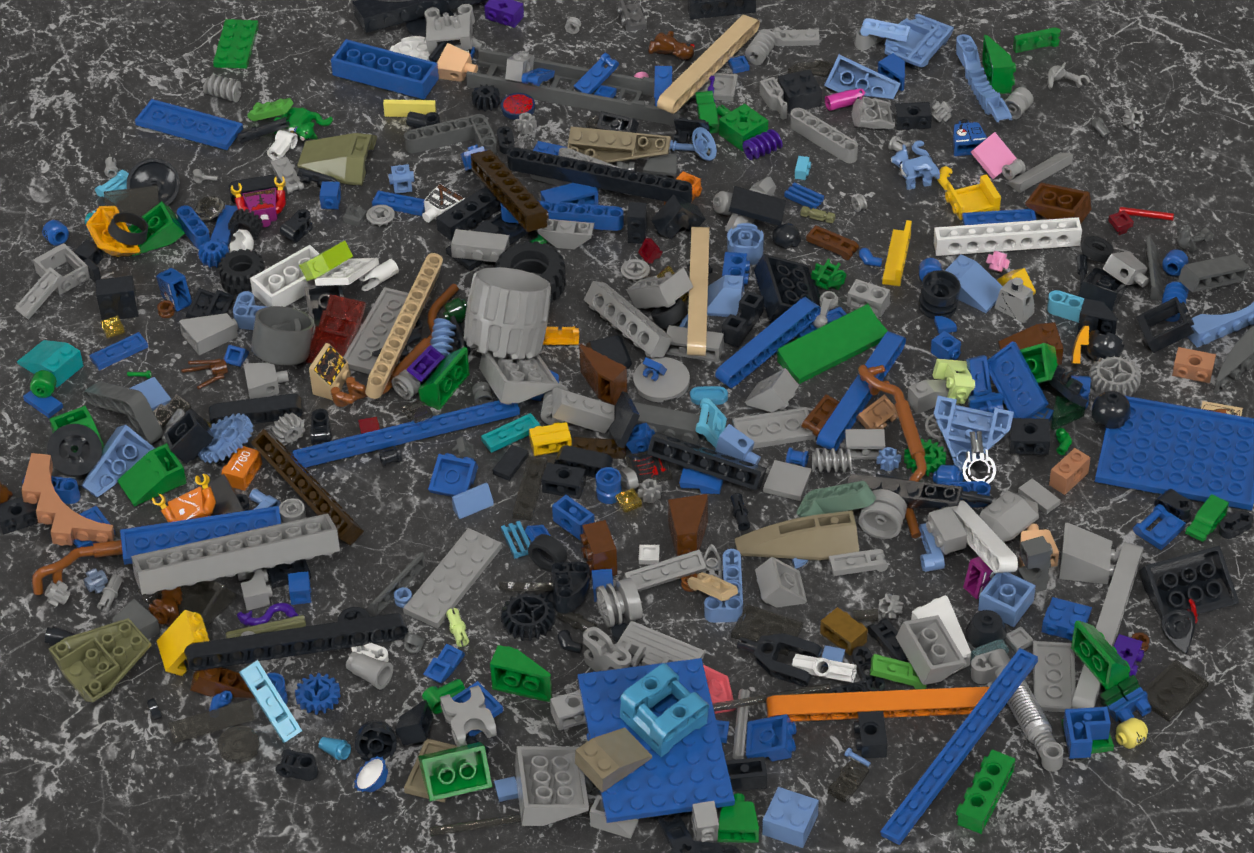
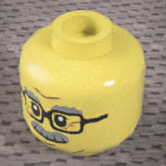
[1115,718,1148,749]

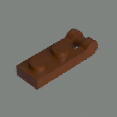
[806,225,859,260]
[801,394,840,437]

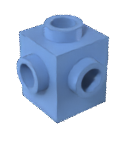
[388,164,414,194]

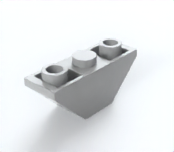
[538,219,594,249]

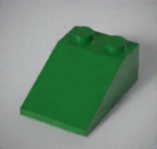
[982,35,1016,94]
[128,201,185,256]
[490,645,552,702]

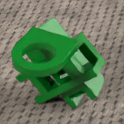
[811,258,846,290]

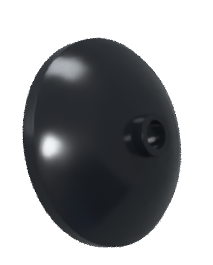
[127,158,180,210]

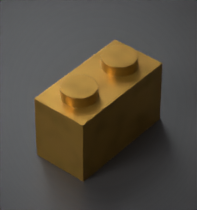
[820,607,868,656]

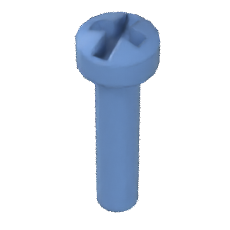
[845,748,871,767]

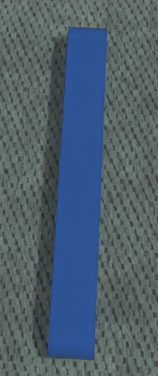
[816,331,906,451]

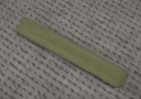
[226,615,306,638]

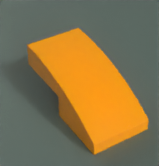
[1071,326,1089,364]

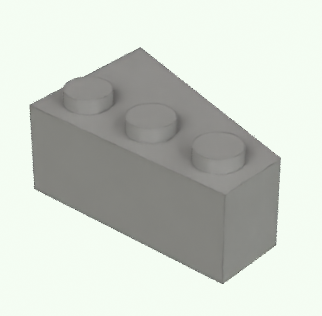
[626,268,693,309]

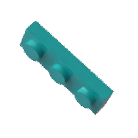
[481,413,540,453]

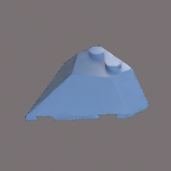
[934,396,1014,471]

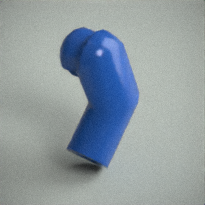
[208,690,233,718]

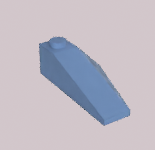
[824,55,901,99]

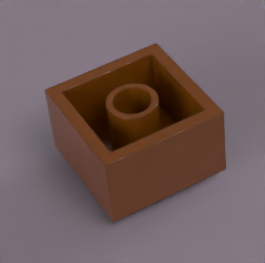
[580,520,618,576]

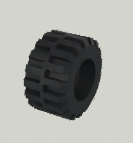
[218,249,265,295]

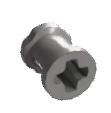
[888,136,912,154]
[1002,159,1026,180]

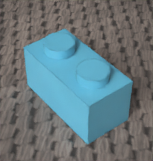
[795,156,811,180]

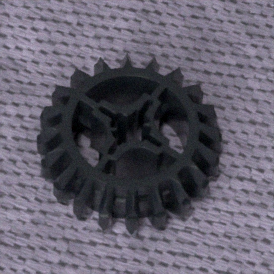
[501,591,556,642]

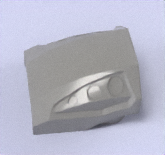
[852,97,895,129]

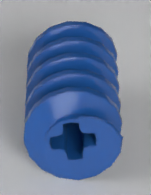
[1161,282,1188,322]

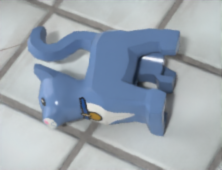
[891,141,940,190]

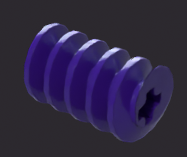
[743,129,783,160]

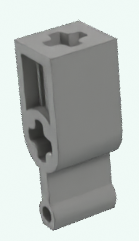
[760,77,787,119]

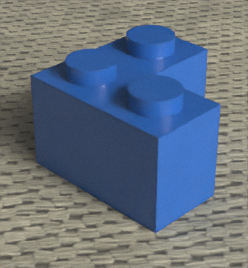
[1063,707,1111,759]

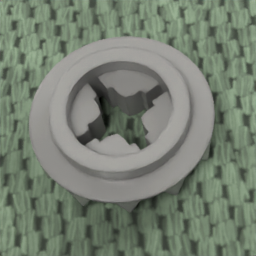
[366,205,395,227]
[621,259,650,282]

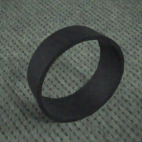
[108,212,148,245]

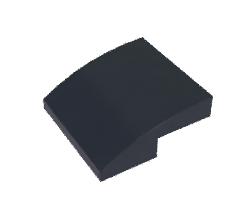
[186,288,234,319]

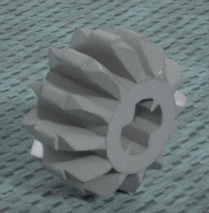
[271,413,305,446]

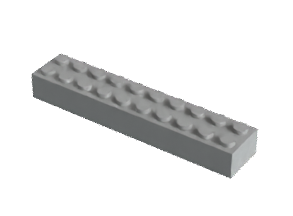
[131,514,340,594]

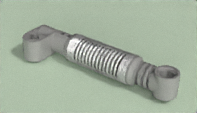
[971,649,1064,772]

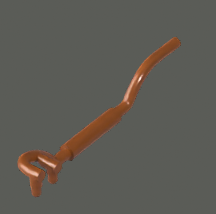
[331,284,459,407]
[858,365,927,538]
[32,540,123,595]

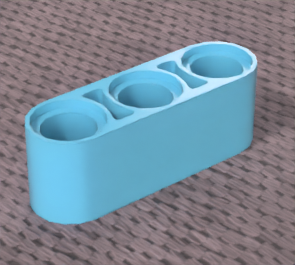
[1047,290,1085,323]

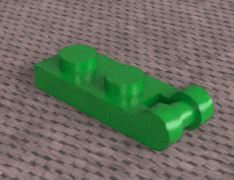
[1013,27,1061,53]

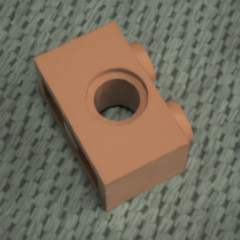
[1172,347,1216,383]
[1049,448,1091,495]

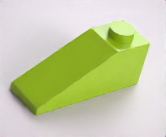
[299,240,353,281]

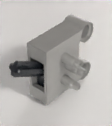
[425,4,475,63]

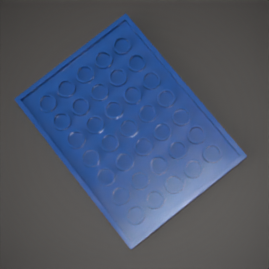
[1095,396,1254,510]
[577,658,735,823]

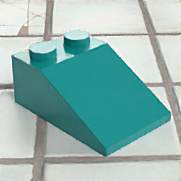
[17,340,84,388]

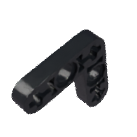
[828,646,885,693]

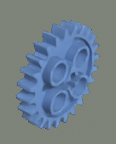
[198,413,254,463]

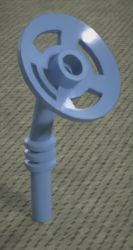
[669,127,717,161]

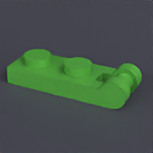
[248,98,294,121]
[870,654,926,690]

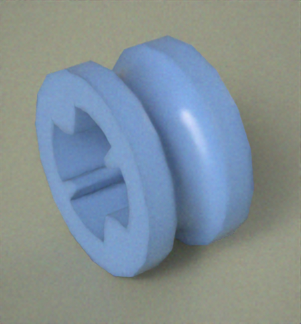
[394,587,412,608]

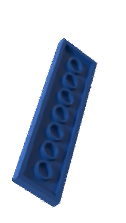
[120,506,281,565]

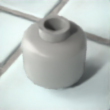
[713,191,732,216]

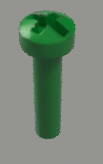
[127,370,152,379]

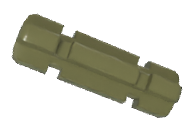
[800,206,835,224]

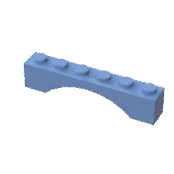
[1188,302,1254,347]

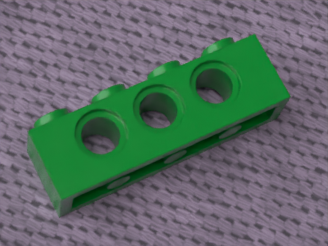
[956,750,1016,834]

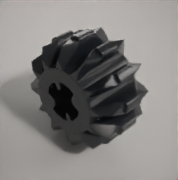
[471,84,501,111]

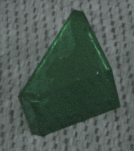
[1051,396,1086,431]

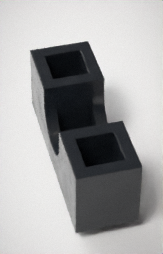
[722,291,764,347]

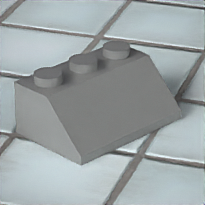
[552,387,614,434]
[896,615,966,685]

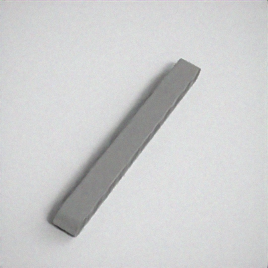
[1071,542,1144,709]

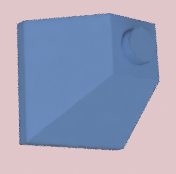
[707,275,743,317]

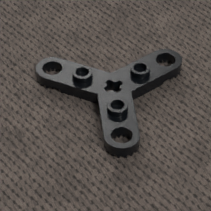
[658,813,740,853]

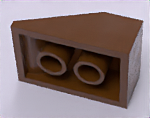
[1025,183,1091,224]
[998,322,1064,365]

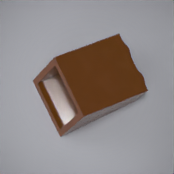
[668,494,708,557]

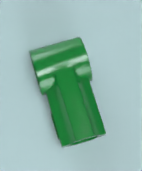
[422,679,465,714]

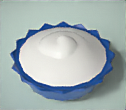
[354,756,388,793]

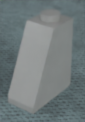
[179,313,239,355]

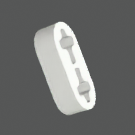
[351,643,389,662]

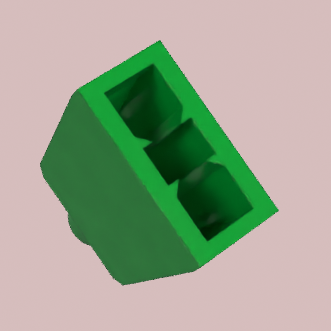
[717,793,759,843]

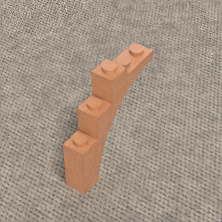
[21,453,115,546]

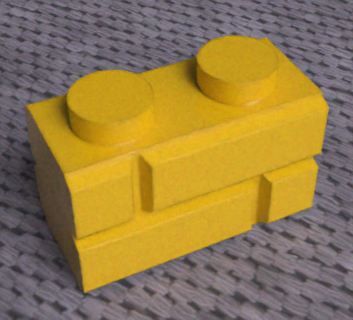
[529,422,572,456]

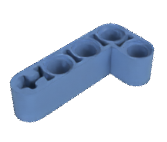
[233,291,267,330]
[704,549,743,623]

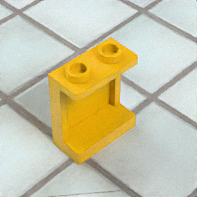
[945,174,1001,220]
[157,610,209,676]

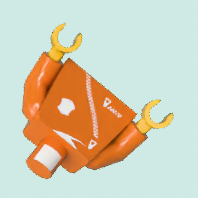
[152,474,216,522]

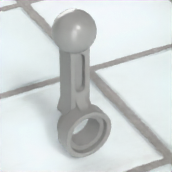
[813,291,838,329]

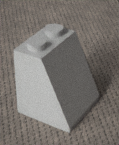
[1059,523,1115,584]

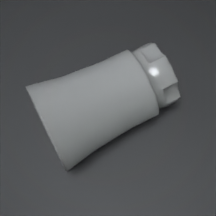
[346,652,393,690]

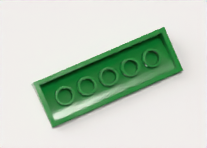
[777,304,888,384]

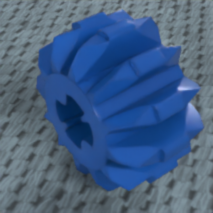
[198,239,229,268]

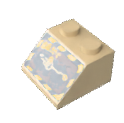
[309,343,351,400]

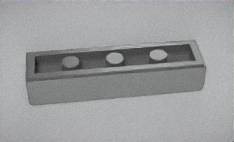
[1008,152,1073,193]

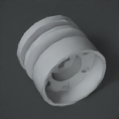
[596,577,643,627]

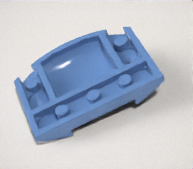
[885,14,954,67]

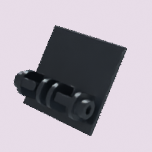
[674,117,710,144]

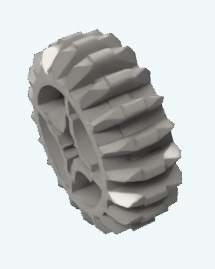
[1089,355,1141,397]

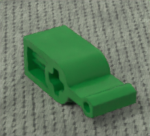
[695,91,719,133]
[1185,494,1229,542]

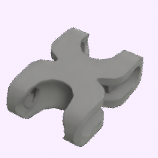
[583,627,632,672]
[440,685,497,747]

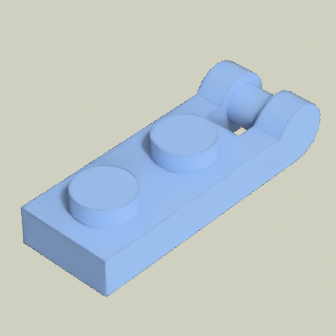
[860,18,910,42]

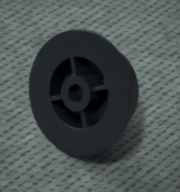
[47,424,102,476]

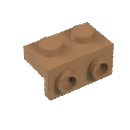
[856,394,898,429]

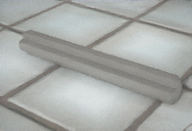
[732,689,750,760]

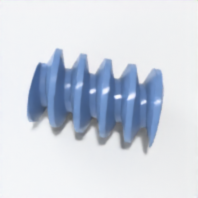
[430,318,457,360]

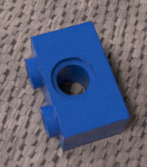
[552,495,595,541]

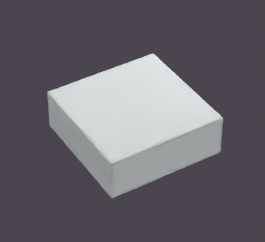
[639,545,659,565]

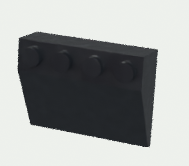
[754,254,821,321]
[1139,545,1239,620]

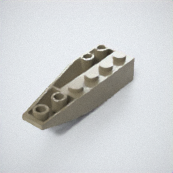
[567,127,671,163]
[735,511,859,560]

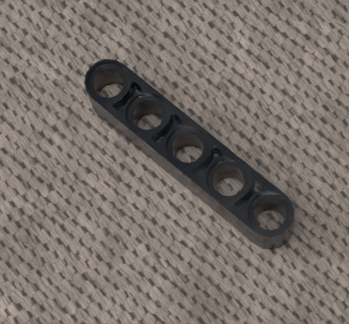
[209,394,303,427]

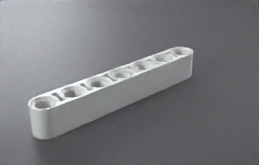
[942,500,1018,573]

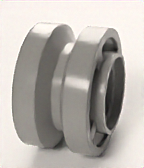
[392,369,421,400]

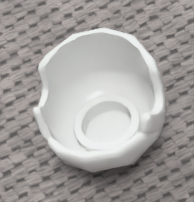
[230,229,254,252]

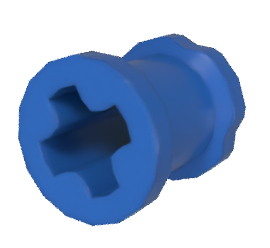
[786,447,809,467]

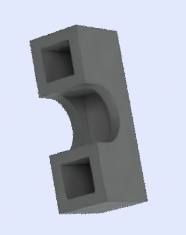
[1017,536,1053,593]

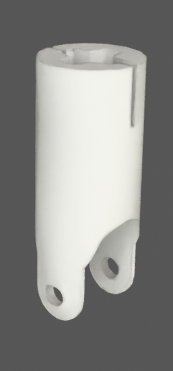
[359,259,399,291]

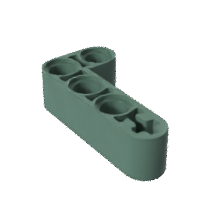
[796,481,876,518]

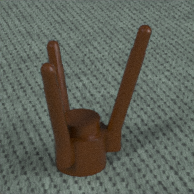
[181,358,228,389]

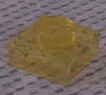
[100,316,125,338]
[616,489,642,513]

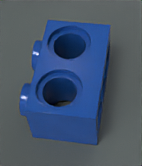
[722,252,750,292]

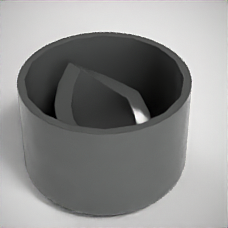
[251,306,314,366]

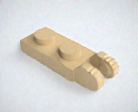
[687,572,738,601]

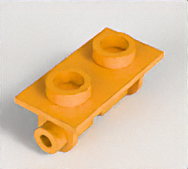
[543,326,579,345]

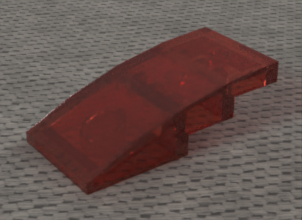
[306,295,366,363]

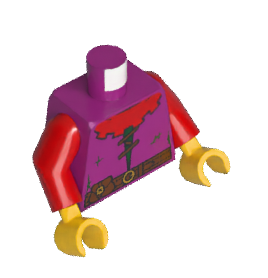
[231,176,286,227]

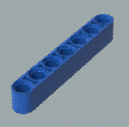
[501,200,624,231]
[715,297,821,388]

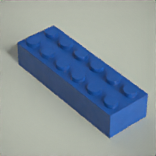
[331,39,439,99]

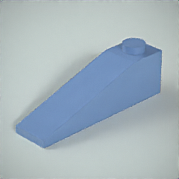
[81,425,155,498]

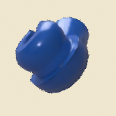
[859,248,882,267]

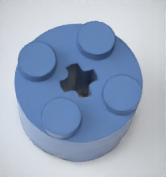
[727,223,764,265]

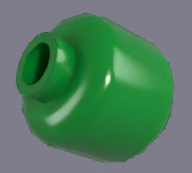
[30,370,57,398]

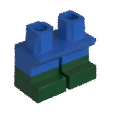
[1100,675,1151,722]

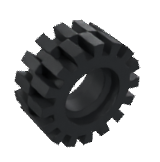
[228,208,263,240]

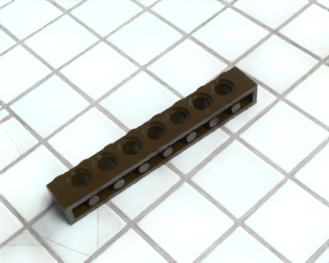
[471,150,549,232]
[251,429,364,545]

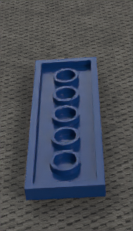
[135,99,243,150]

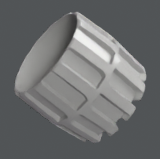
[464,267,551,359]

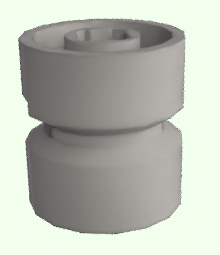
[1004,87,1034,119]
[279,498,306,524]

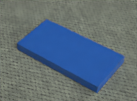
[987,341,1049,418]

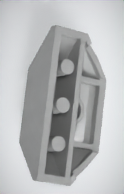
[979,491,1039,542]

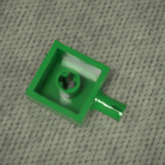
[716,103,768,152]

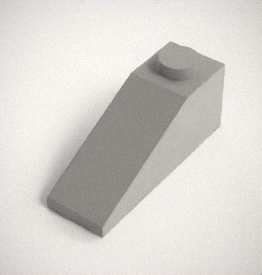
[907,380,949,414]

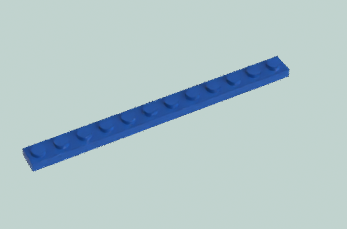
[292,400,520,468]
[880,648,1038,845]

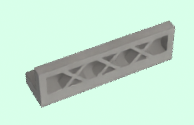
[623,550,707,591]

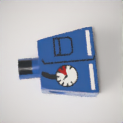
[953,119,987,156]
[156,268,192,312]

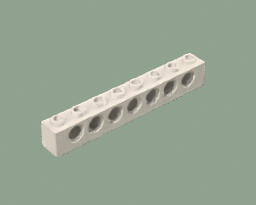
[933,217,1082,256]

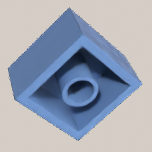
[978,572,1036,627]
[762,787,819,848]

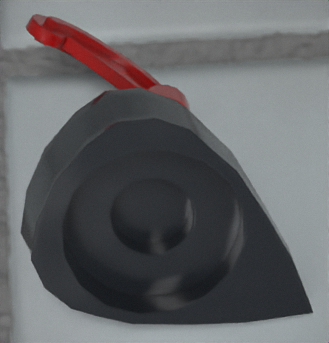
[1162,599,1198,654]

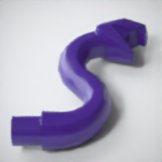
[237,603,298,626]

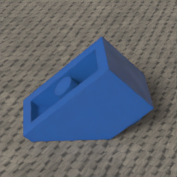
[878,53,905,91]

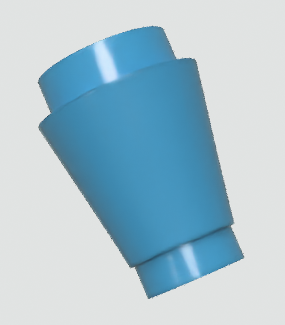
[319,737,351,760]

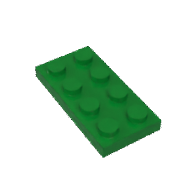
[213,19,259,69]

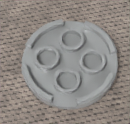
[633,357,690,402]

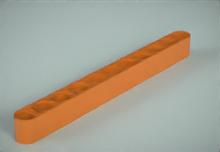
[766,687,990,722]

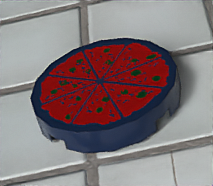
[501,93,535,120]

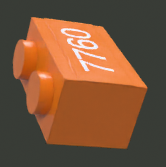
[221,446,262,491]

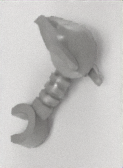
[1048,62,1090,90]

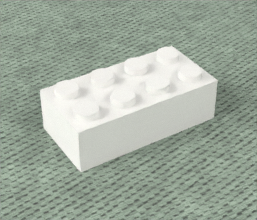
[250,245,319,307]

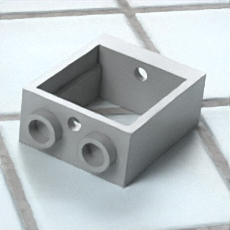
[33,243,90,295]

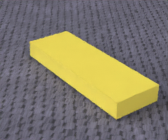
[383,100,437,117]

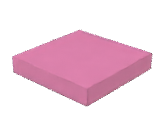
[971,132,1017,179]

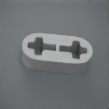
[619,468,639,490]

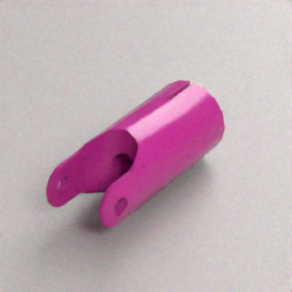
[825,88,865,111]

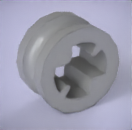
[565,17,581,34]
[851,194,867,212]

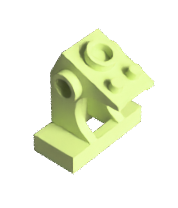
[932,359,975,404]

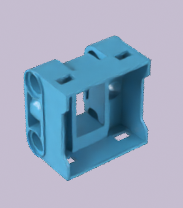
[620,663,710,757]

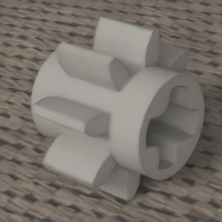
[932,101,953,122]
[1121,107,1145,129]
[515,113,537,134]
[638,479,662,503]
[45,580,70,607]
[878,594,904,619]

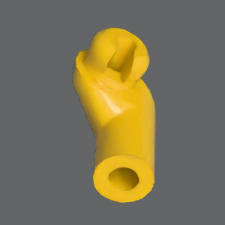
[937,166,952,190]

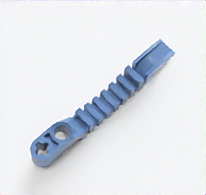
[956,34,1012,122]

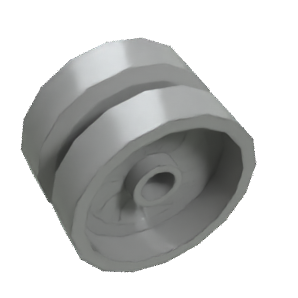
[859,489,907,539]

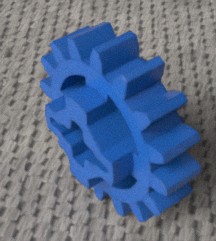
[295,673,341,715]

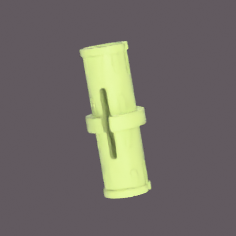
[446,608,469,647]

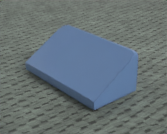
[452,483,494,519]

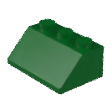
[1020,343,1058,384]
[418,347,470,410]
[1071,620,1130,690]
[418,742,492,801]

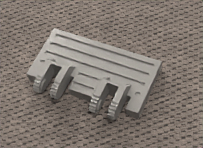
[617,621,705,667]

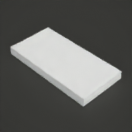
[315,258,379,286]

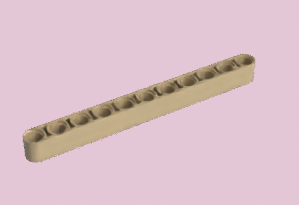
[657,14,760,114]
[687,227,710,356]
[365,253,443,399]

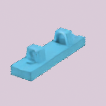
[239,660,302,743]

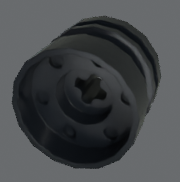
[918,270,961,319]

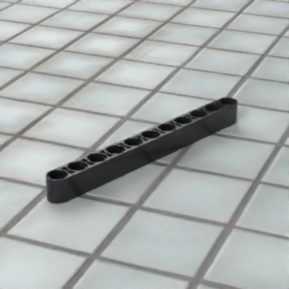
[507,147,692,202]
[184,613,408,671]

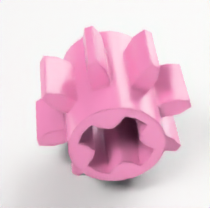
[986,251,1010,273]

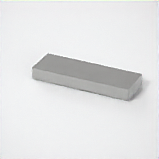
[15,267,65,320]

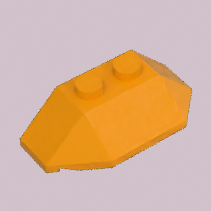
[86,206,140,257]

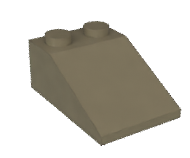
[575,727,652,793]

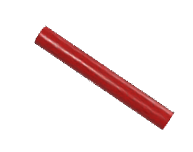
[1119,207,1174,221]

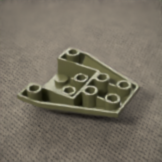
[297,133,377,185]
[48,618,152,702]

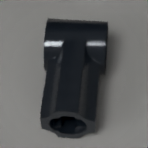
[406,111,440,128]

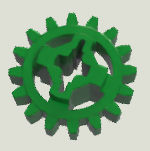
[904,439,946,476]

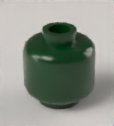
[443,297,467,324]

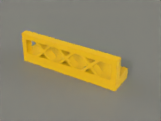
[882,220,912,286]

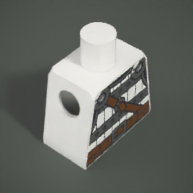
[422,184,465,223]

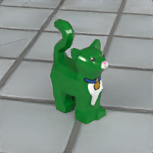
[274,107,333,141]

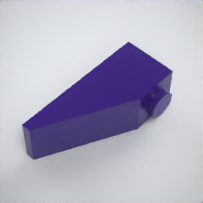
[407,345,445,382]

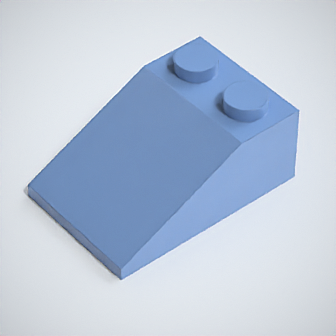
[945,254,1003,313]

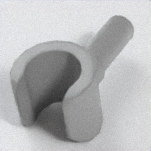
[193,169,218,183]

